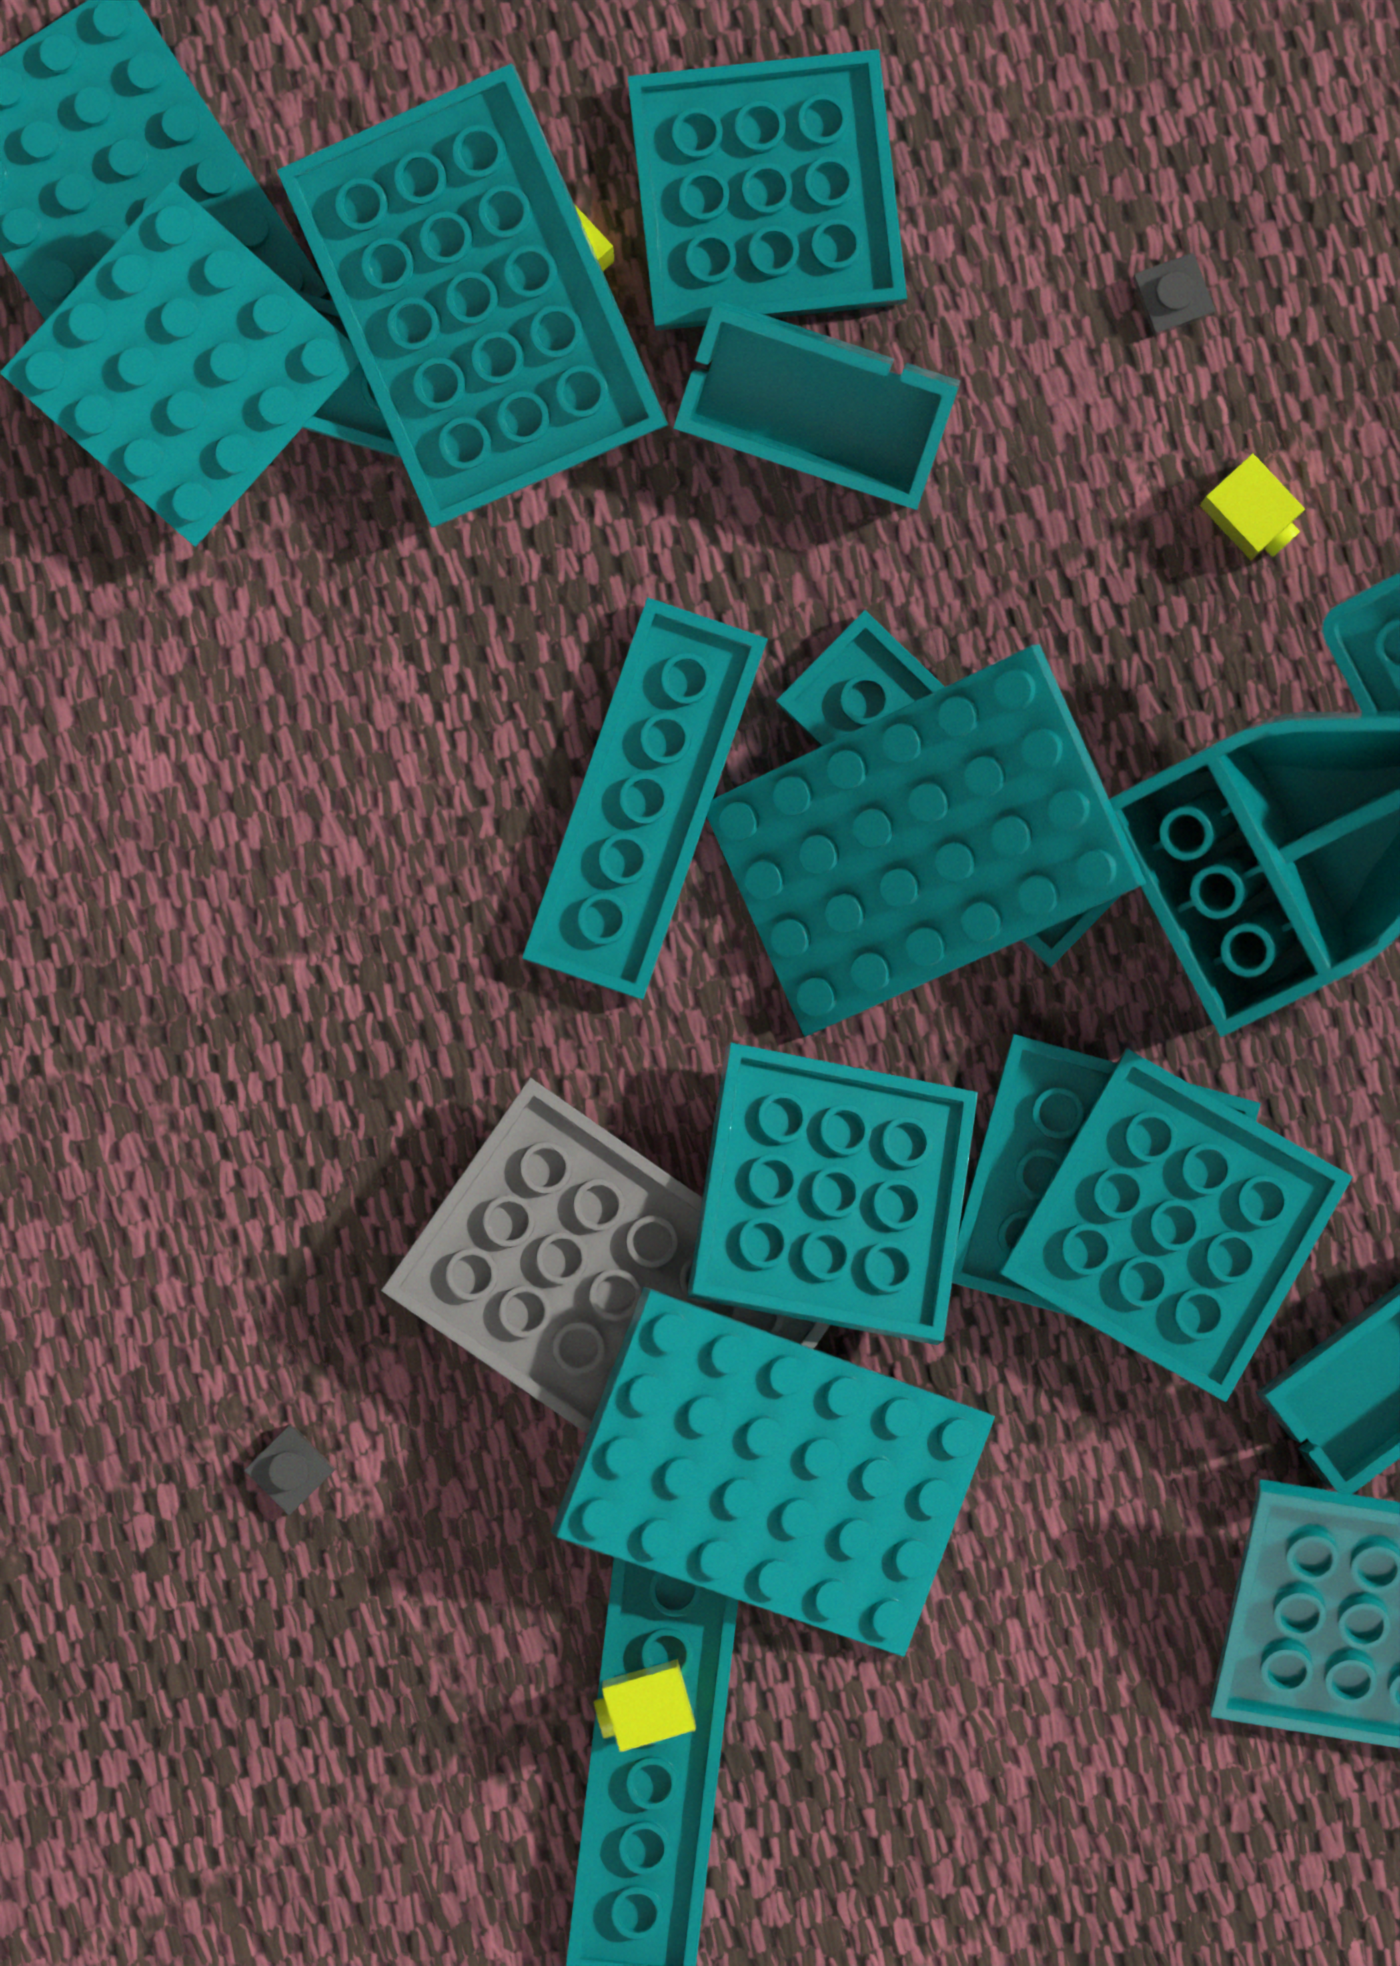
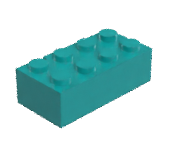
[673,300,961,510]
[1255,1283,1400,1494]

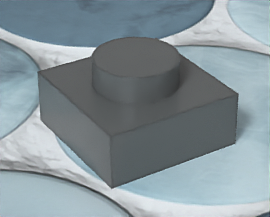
[1132,252,1215,337]
[244,1424,336,1515]

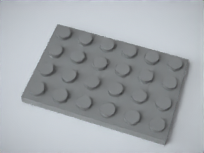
[381,1078,830,1434]

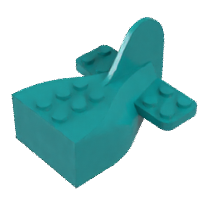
[1109,572,1400,1037]

